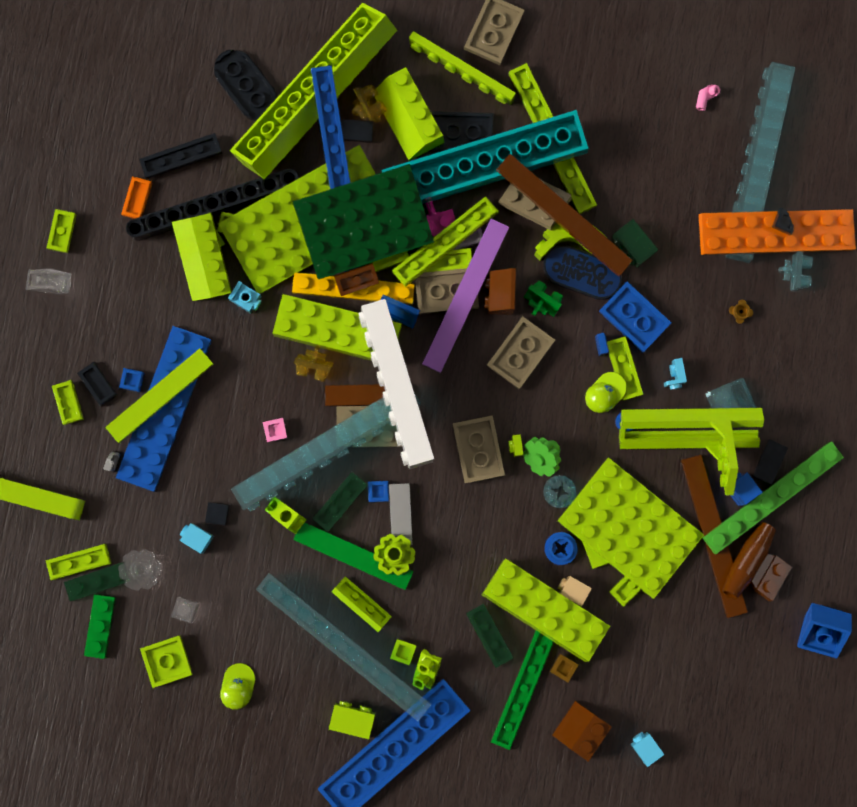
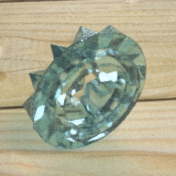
[543,476,576,508]

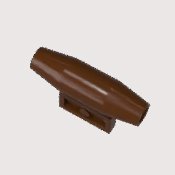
[722,522,792,601]

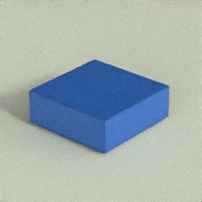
[595,333,609,356]
[119,368,144,392]
[368,481,389,502]

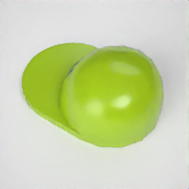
[585,372,627,413]
[220,663,255,710]

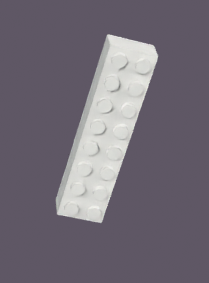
[359,299,434,470]

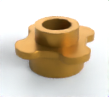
[729,300,753,324]

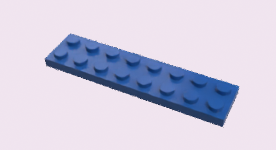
[116,326,212,492]
[318,679,470,807]

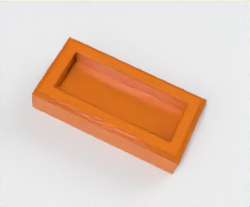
[121,176,152,219]

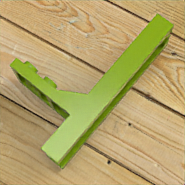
[619,408,764,495]

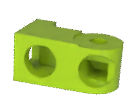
[265,497,306,534]

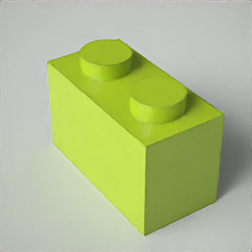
[329,701,375,739]

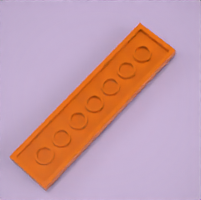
[699,209,856,255]

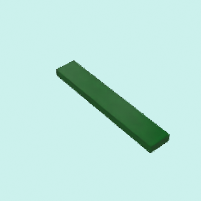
[293,523,414,590]
[491,630,554,750]

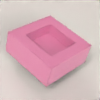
[263,418,287,443]

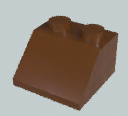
[484,268,516,315]
[552,701,612,762]

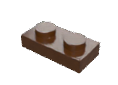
[334,263,379,296]

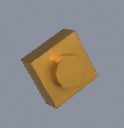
[550,654,578,682]

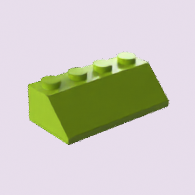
[372,67,445,161]
[172,212,232,301]

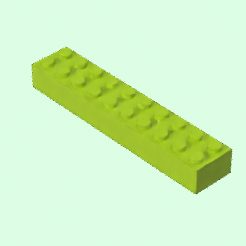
[230,3,397,179]

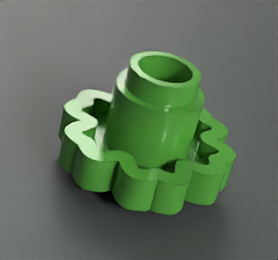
[523,437,561,477]

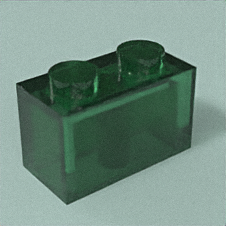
[612,219,658,268]

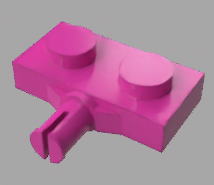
[424,201,456,237]

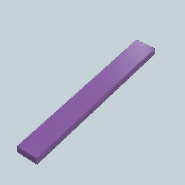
[422,219,509,373]

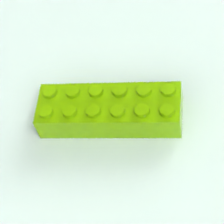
[273,294,402,361]
[482,558,610,662]

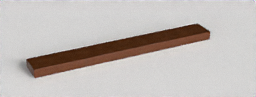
[496,154,633,276]
[681,455,748,618]

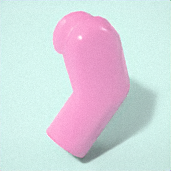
[696,84,720,111]

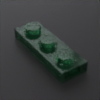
[313,472,368,532]
[64,562,130,602]
[466,603,513,668]

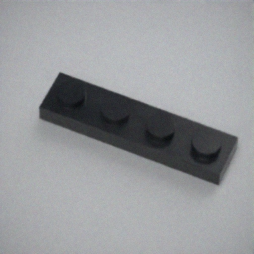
[139,133,222,179]

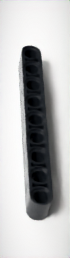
[126,169,299,241]

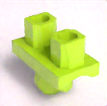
[412,649,442,690]

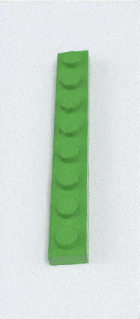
[702,441,844,554]

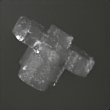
[118,549,161,591]

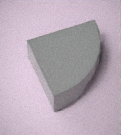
[103,451,120,472]

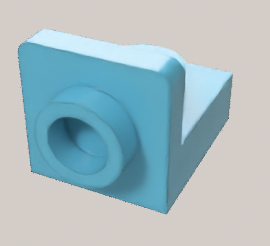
[664,358,687,390]

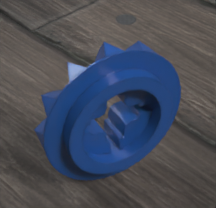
[545,532,577,565]

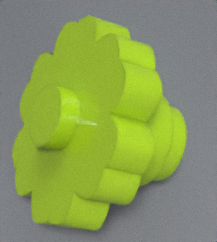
[374,534,415,575]

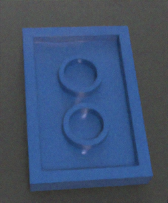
[599,282,671,352]

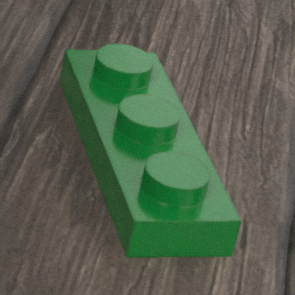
[84,594,116,659]

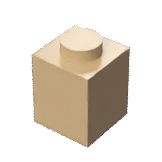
[558,576,592,606]

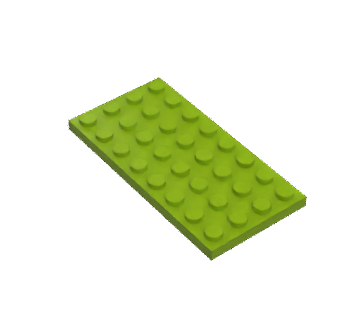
[218,145,376,294]

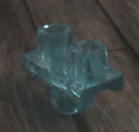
[779,251,813,291]

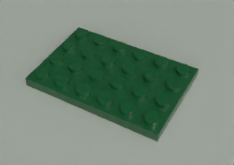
[292,164,434,280]

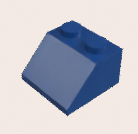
[797,603,852,658]

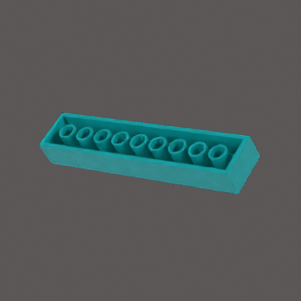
[382,110,588,204]

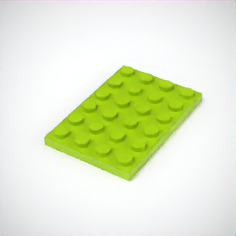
[557,457,704,599]

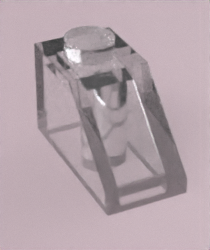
[26,268,71,294]

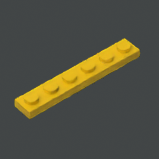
[292,273,415,305]

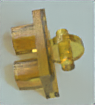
[351,84,387,123]
[294,346,333,381]

